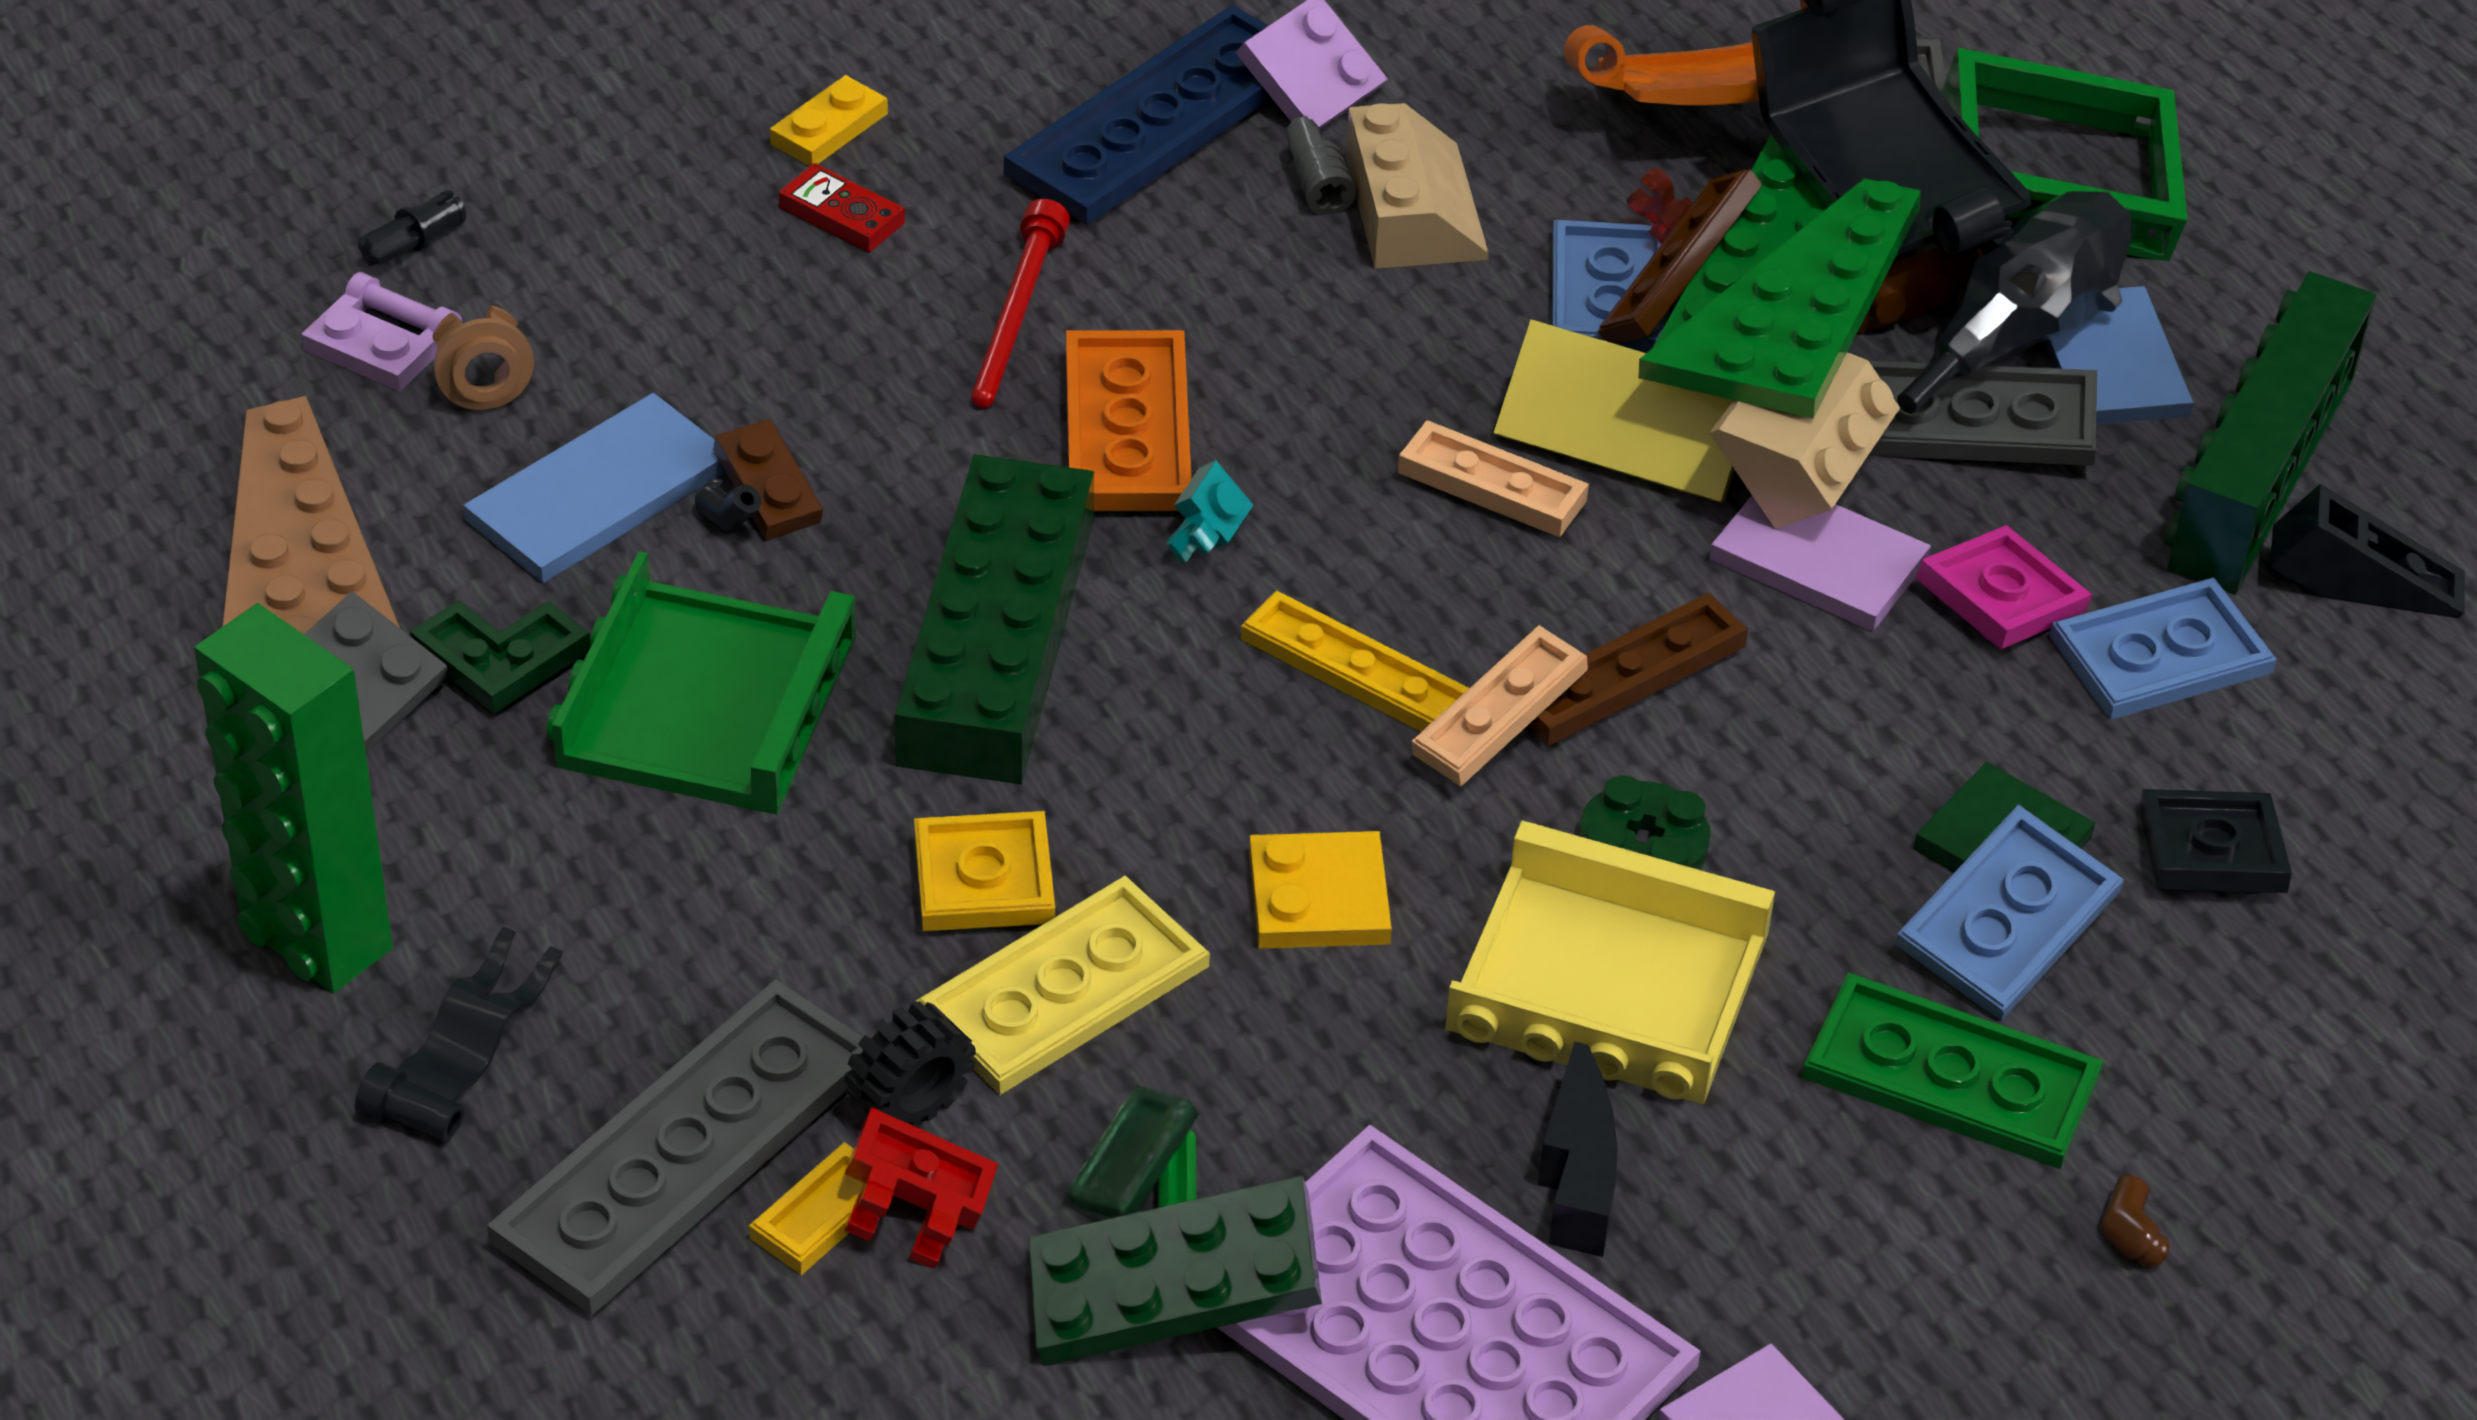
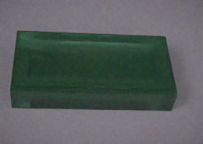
[1066,1085,1199,1218]

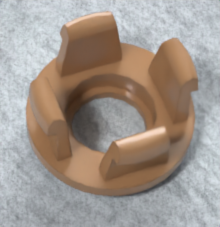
[432,305,534,410]

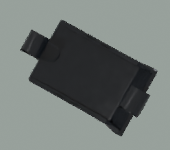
[1751,0,2031,256]

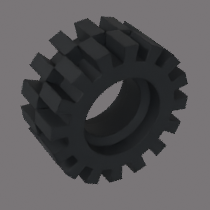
[844,1001,976,1128]

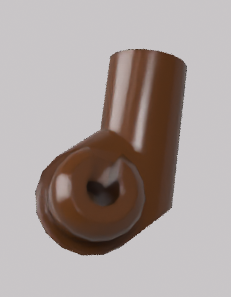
[2101,1175,2170,1269]

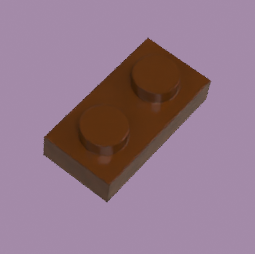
[713,419,823,541]

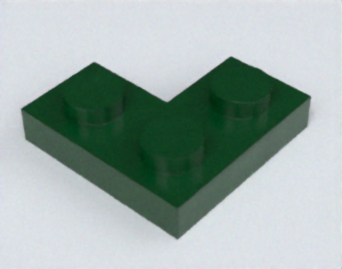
[410,600,590,714]

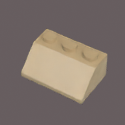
[1346,103,1488,269]
[1710,352,1900,529]

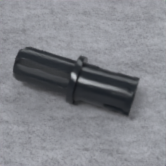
[357,190,466,266]

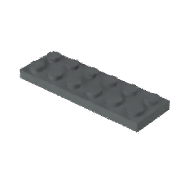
[487,979,863,1316]

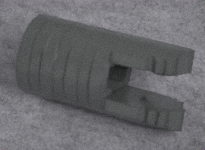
[1286,116,1357,215]

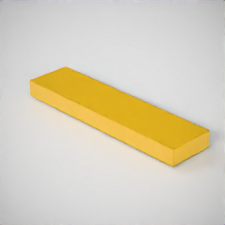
[1240,590,1469,732]

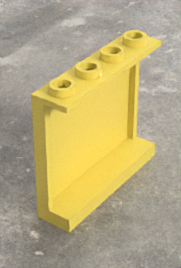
[1445,820,1775,1105]

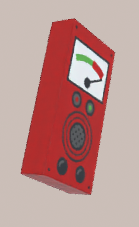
[778,163,905,253]

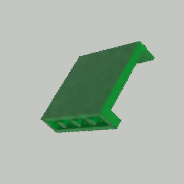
[546,551,856,815]

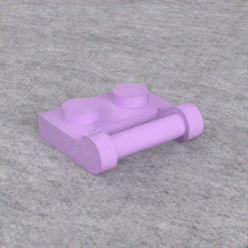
[301,272,462,392]

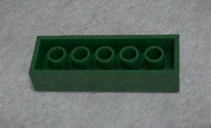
[2164,271,2377,595]
[895,454,1094,785]

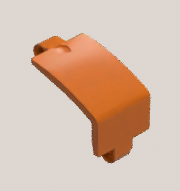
[1564,25,1759,105]

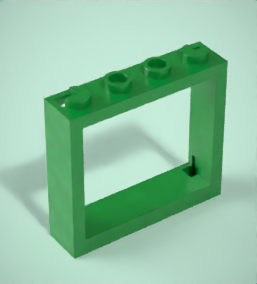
[1941,48,2188,261]

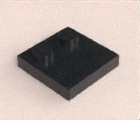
[2140,789,2292,894]

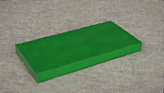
[1802,972,2104,1169]

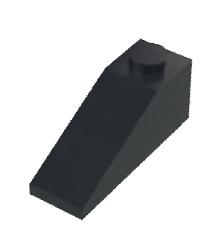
[2270,484,2465,618]

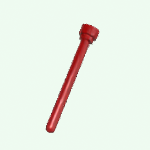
[971,199,1070,409]

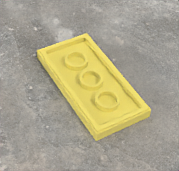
[1494,319,1735,504]
[916,876,1210,1095]

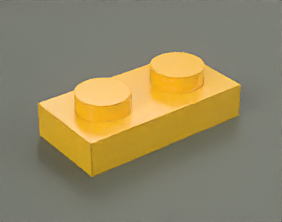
[770,75,888,166]

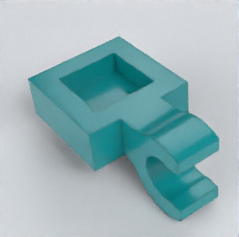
[1167,460,1253,563]

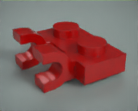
[844,1107,999,1268]

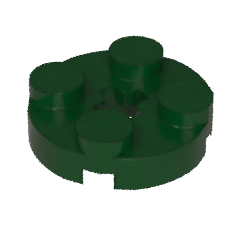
[1579,775,1710,870]

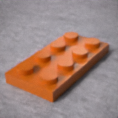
[1066,330,1192,511]

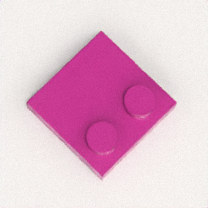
[1915,525,2092,649]

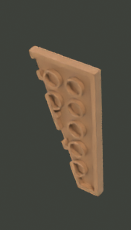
[223,396,400,634]

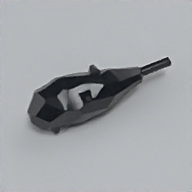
[1897,191,2134,414]

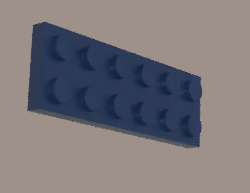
[1003,5,1272,225]

